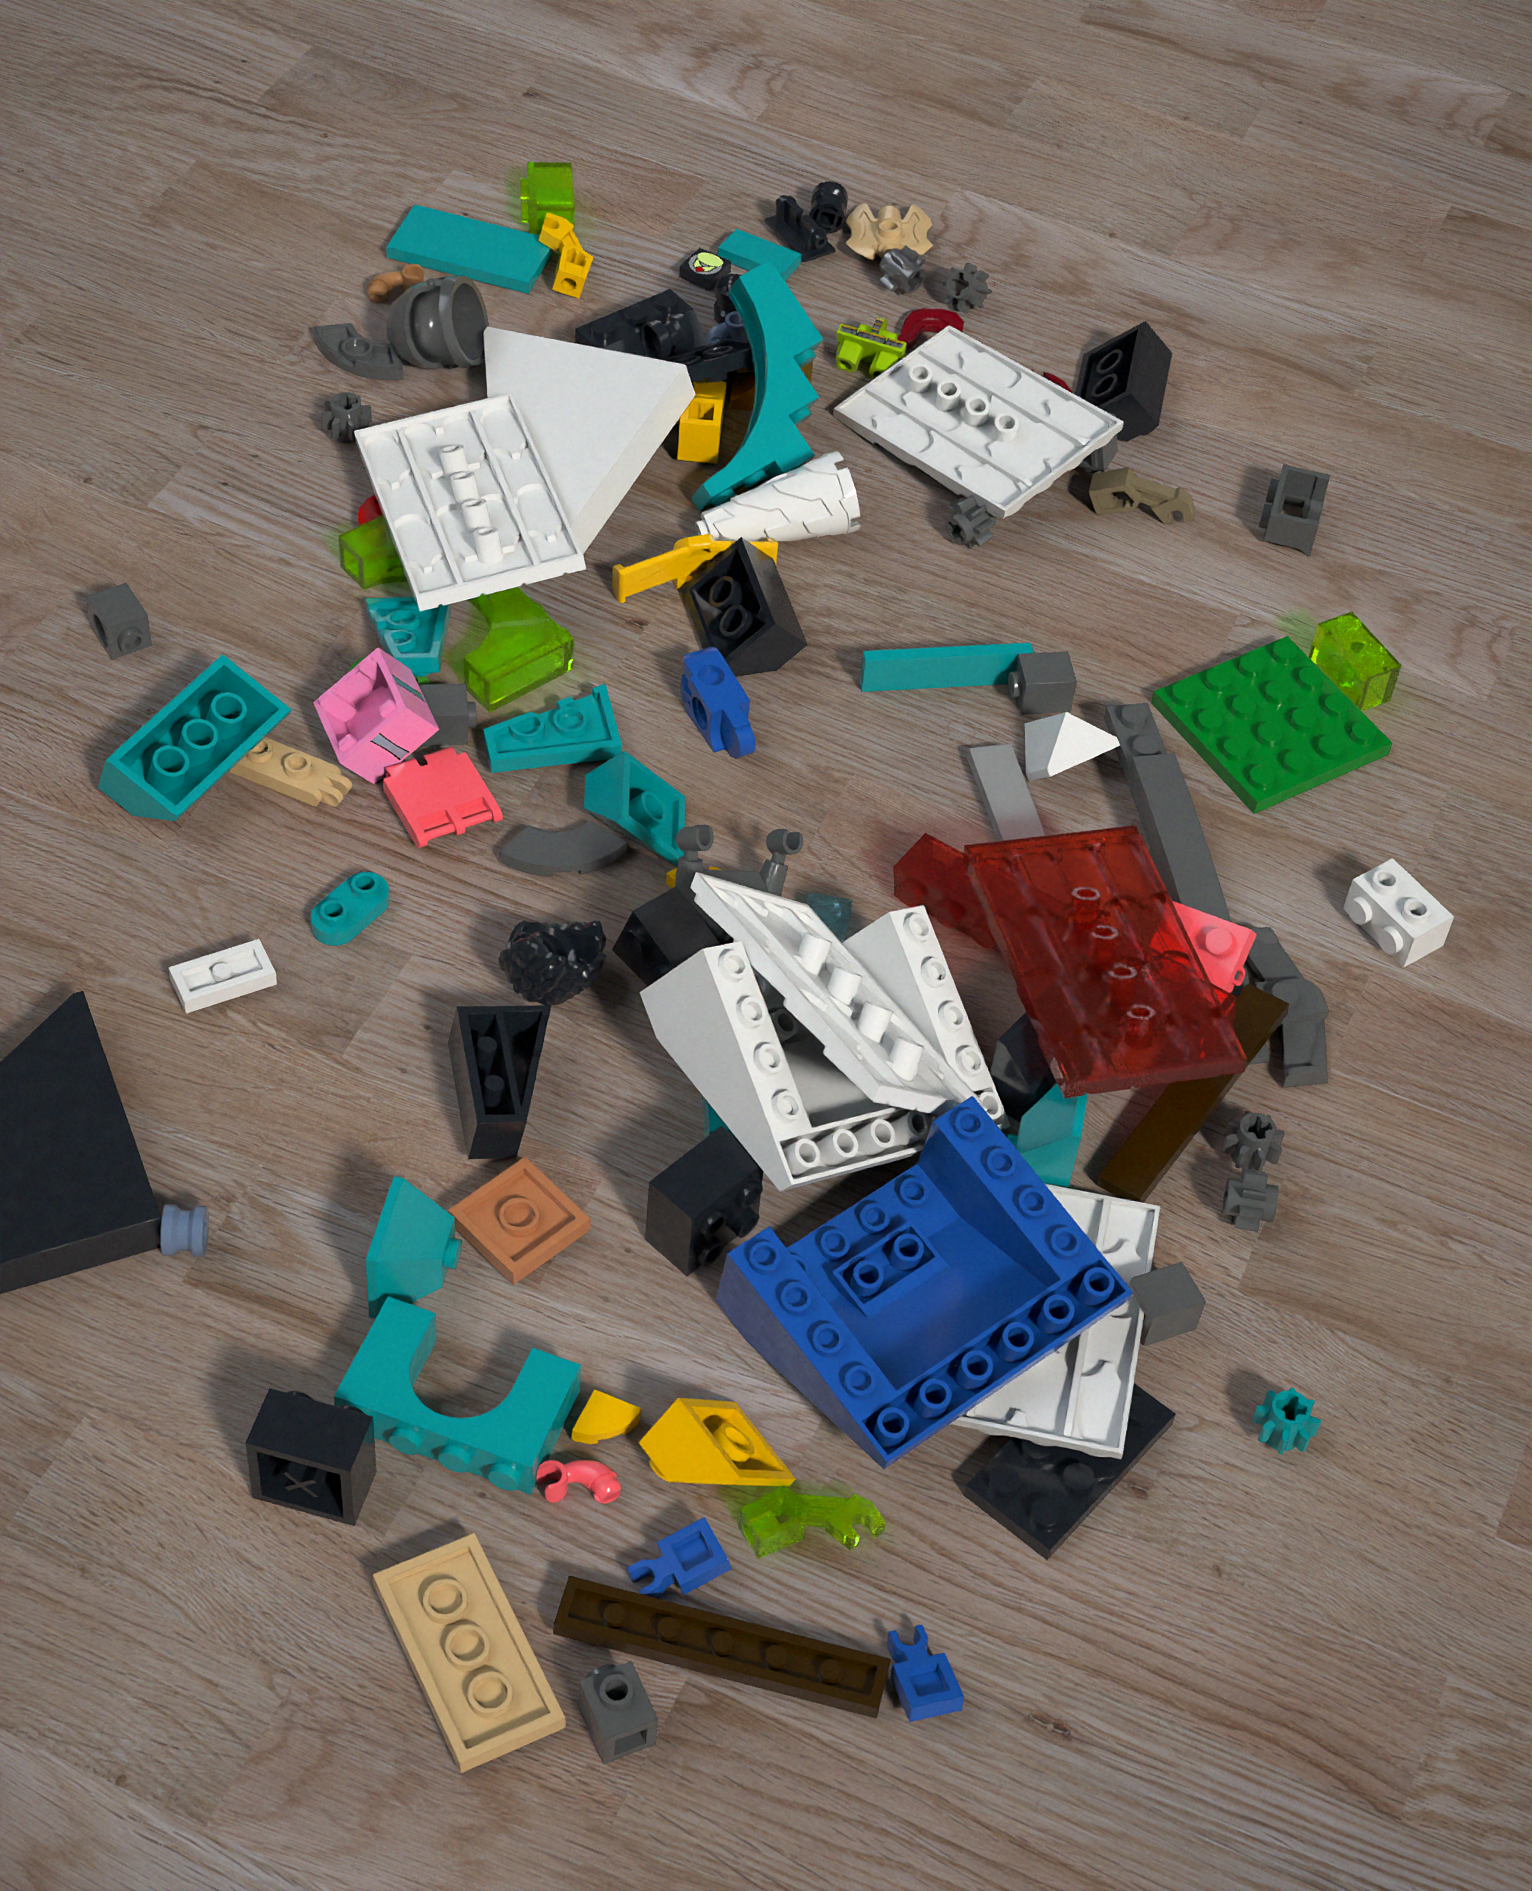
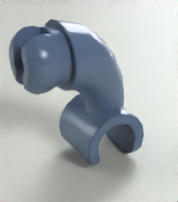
[704,311,747,344]

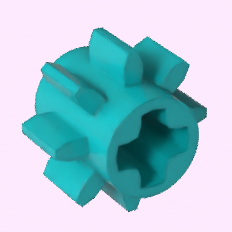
[1252,1387,1321,1455]

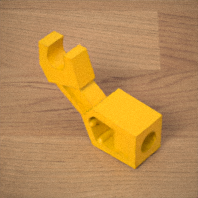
[538,212,594,299]

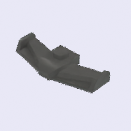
[1246,927,1329,1088]

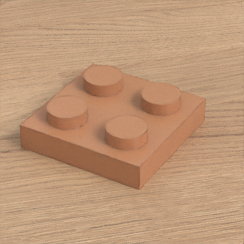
[448,1157,591,1285]

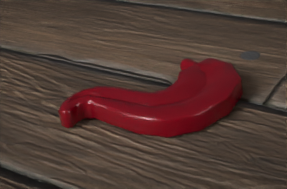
[897,308,964,349]

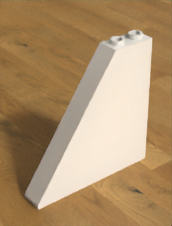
[484,327,696,554]

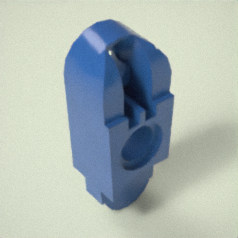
[680,646,756,759]

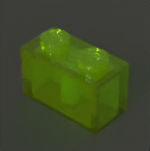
[520,162,575,236]
[1308,611,1402,712]

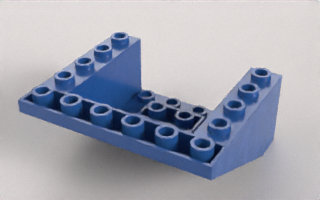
[716,1096,1133,1469]

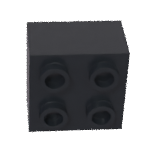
[645,1126,763,1276]
[245,1388,377,1526]

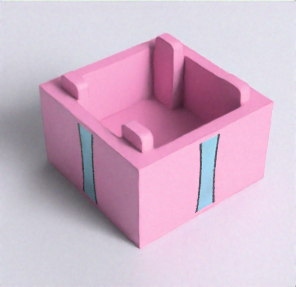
[313,647,439,784]

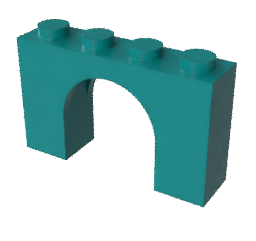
[334,1296,581,1495]

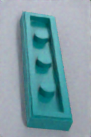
[859,642,1034,692]

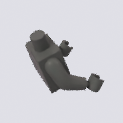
[675,825,803,965]

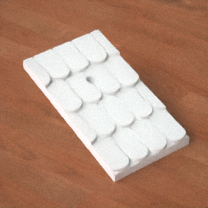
[833,325,1124,519]
[354,392,586,611]
[690,872,988,1116]
[951,1183,1160,1459]

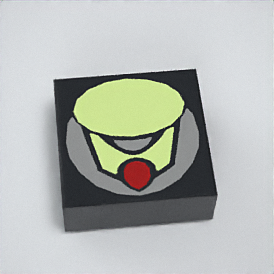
[679,248,732,291]

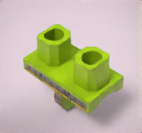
[836,317,906,379]

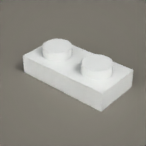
[168,939,277,1014]

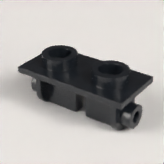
[765,195,836,263]

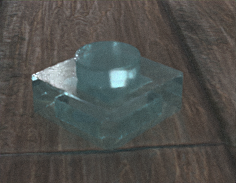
[805,892,853,943]

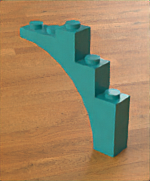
[691,260,824,511]

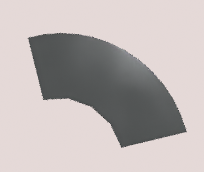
[313,323,403,381]
[500,821,628,877]

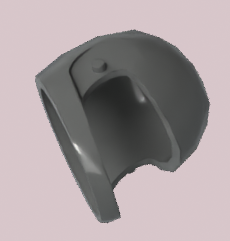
[386,275,489,370]

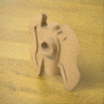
[846,203,933,260]

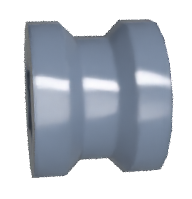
[161,1204,209,1257]

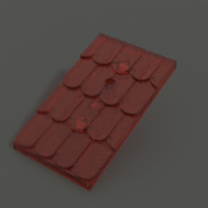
[963,825,1247,1098]

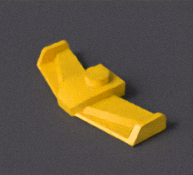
[612,534,778,603]

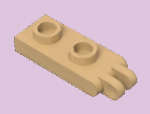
[230,737,352,807]

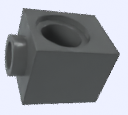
[86,583,152,660]

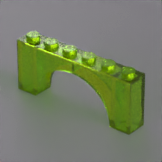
[339,515,575,713]

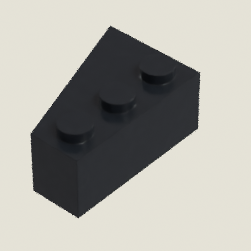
[612,886,721,986]
[448,1005,552,1159]

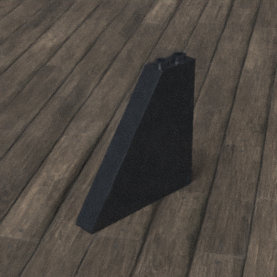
[0,991,162,1294]

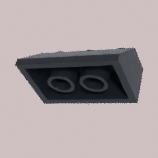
[575,289,708,357]
[1075,321,1172,442]
[681,537,808,677]
[990,957,1121,1123]

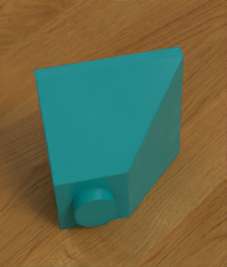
[584,751,686,867]
[1008,1059,1093,1188]
[365,1176,462,1319]

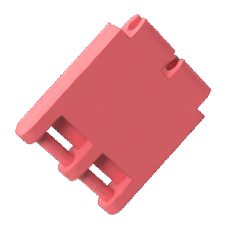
[383,746,503,848]

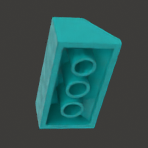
[98,654,292,821]

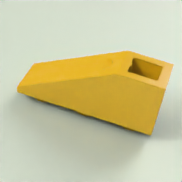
[677,380,727,464]

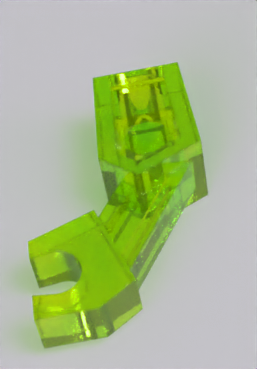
[738,1485,886,1559]

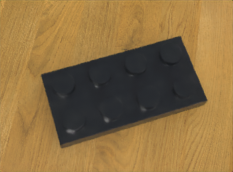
[964,1383,1176,1560]

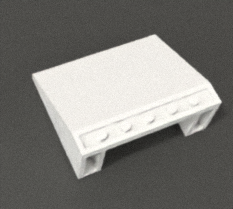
[640,905,1011,1192]

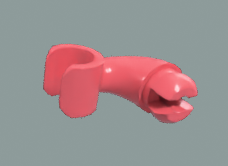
[536,1460,621,1504]

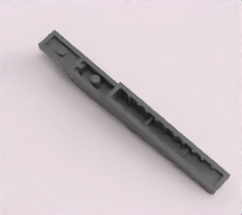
[1104,703,1269,1065]

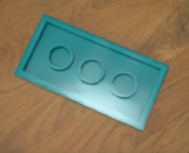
[386,204,554,294]

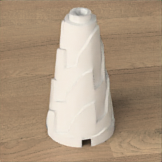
[695,451,861,542]

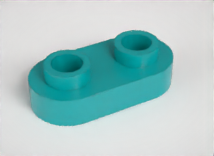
[311,872,389,946]

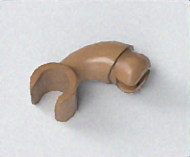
[368,264,424,303]

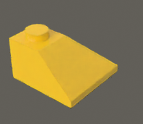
[639,1398,796,1486]

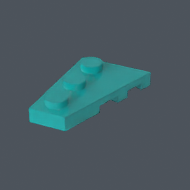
[365,597,451,677]
[483,683,622,773]

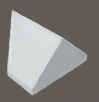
[1024,712,1120,782]

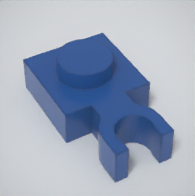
[627,1517,732,1599]
[887,1624,964,1722]

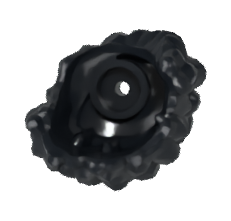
[498,920,607,1005]

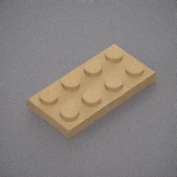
[372,1533,566,1773]

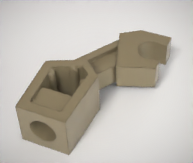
[1089,467,1196,525]

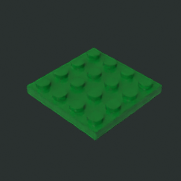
[1151,636,1392,814]

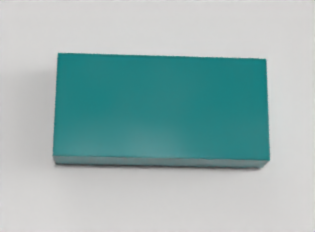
[718,228,802,281]

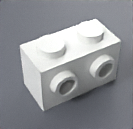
[1343,858,1454,968]

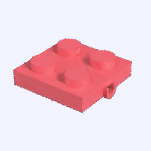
[1133,900,1257,1019]

